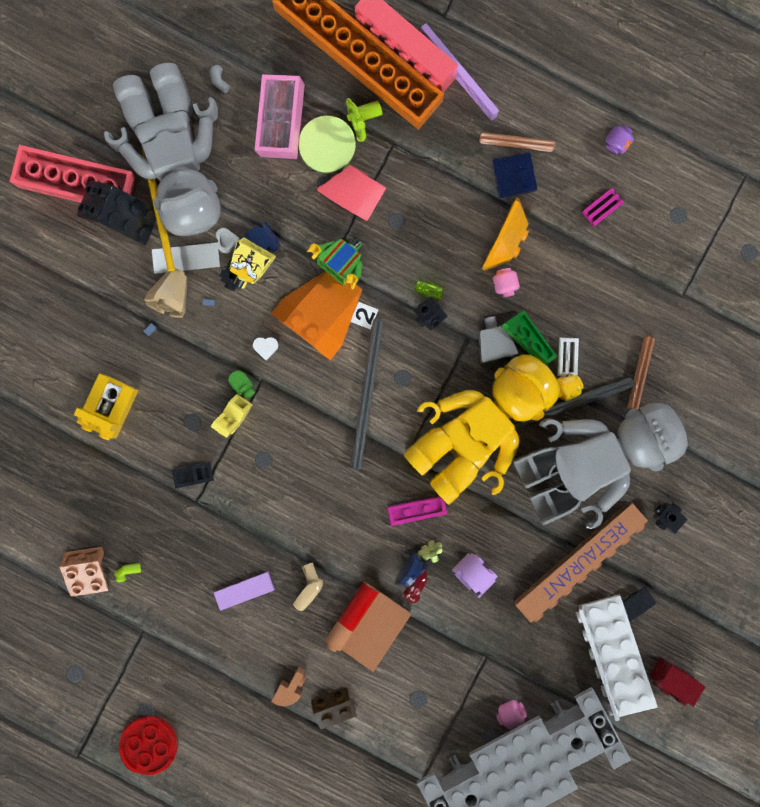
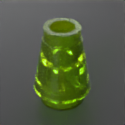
[415,280,444,302]

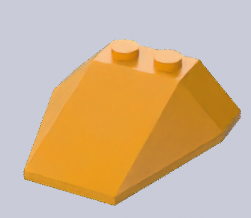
[481,197,529,271]

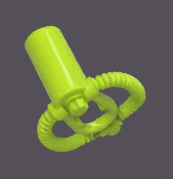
[346,98,382,142]

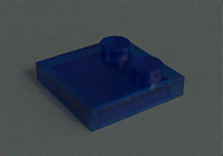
[492,153,538,199]

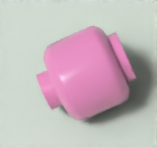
[493,268,520,297]
[497,700,527,729]

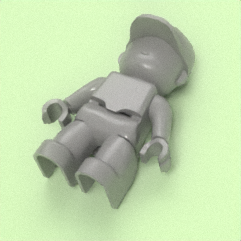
[104,63,221,236]
[513,402,688,529]

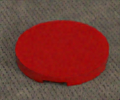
[119,716,178,776]

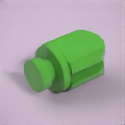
[228,371,255,399]

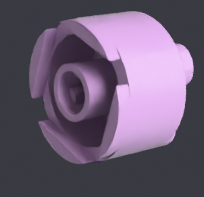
[452,553,497,598]

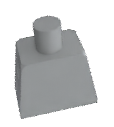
[478,316,518,363]

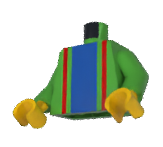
[306,238,362,289]

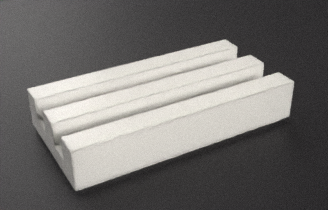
[557,338,579,376]

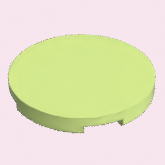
[299,116,356,174]

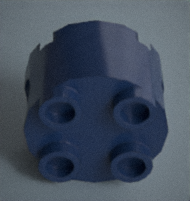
[241,221,281,253]

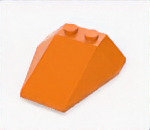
[271,271,362,360]

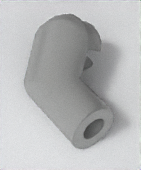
[209,65,230,93]

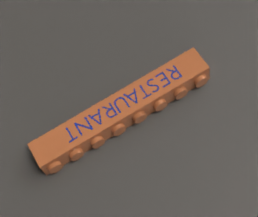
[513,502,648,623]

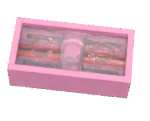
[255,74,305,159]

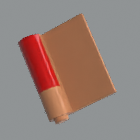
[325,582,412,672]

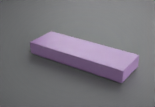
[214,572,275,611]

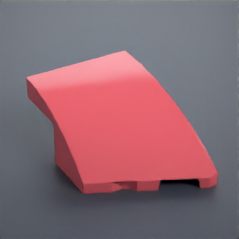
[317,164,386,221]

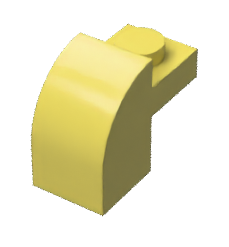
[211,394,253,438]

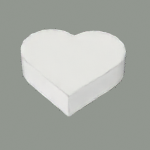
[216,228,240,253]
[253,337,279,361]

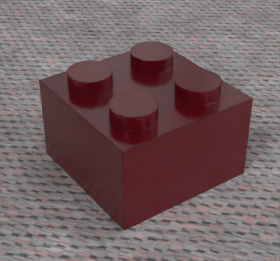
[649,657,706,707]

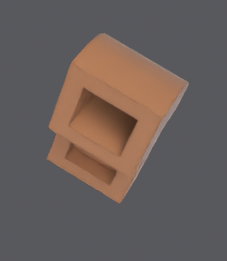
[271,667,306,706]

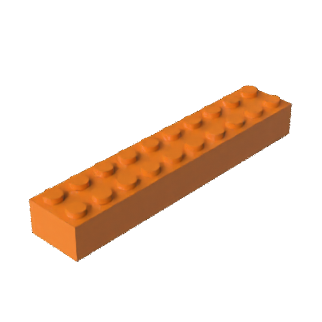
[272,0,444,130]

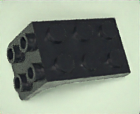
[77,181,156,245]

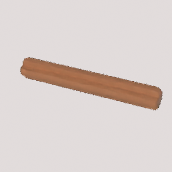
[479,132,555,152]
[627,336,655,410]

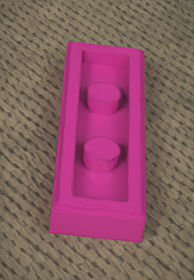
[387,496,447,526]

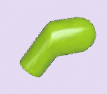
[114,563,141,582]

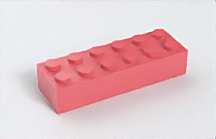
[355,0,458,93]
[10,145,137,203]

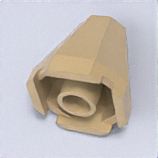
[144,268,187,317]

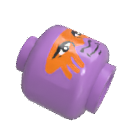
[605,125,634,155]

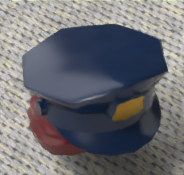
[395,552,430,603]

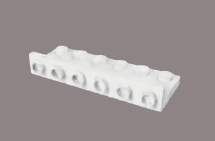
[576,594,658,721]

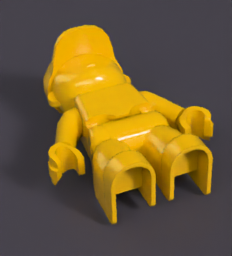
[403,355,560,505]

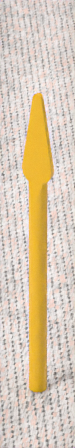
[142,147,175,272]

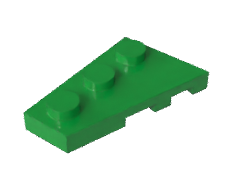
[500,310,557,365]

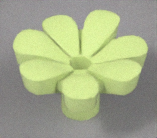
[418,540,443,563]

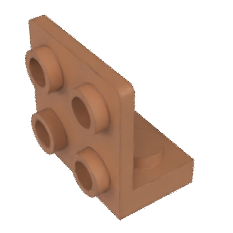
[60,547,109,596]

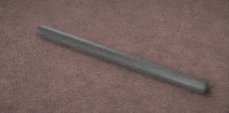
[351,319,383,469]
[509,377,634,429]

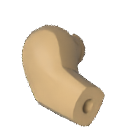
[293,563,323,611]

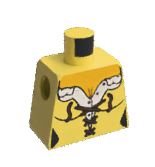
[229,238,276,288]

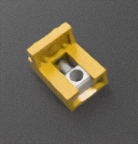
[74,373,139,440]

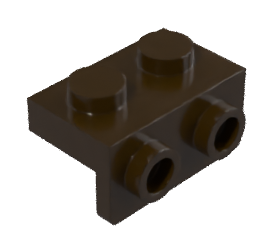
[311,687,357,730]

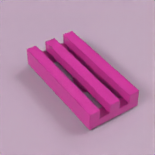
[582,188,624,227]

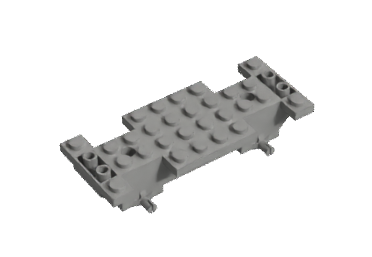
[417,687,631,807]

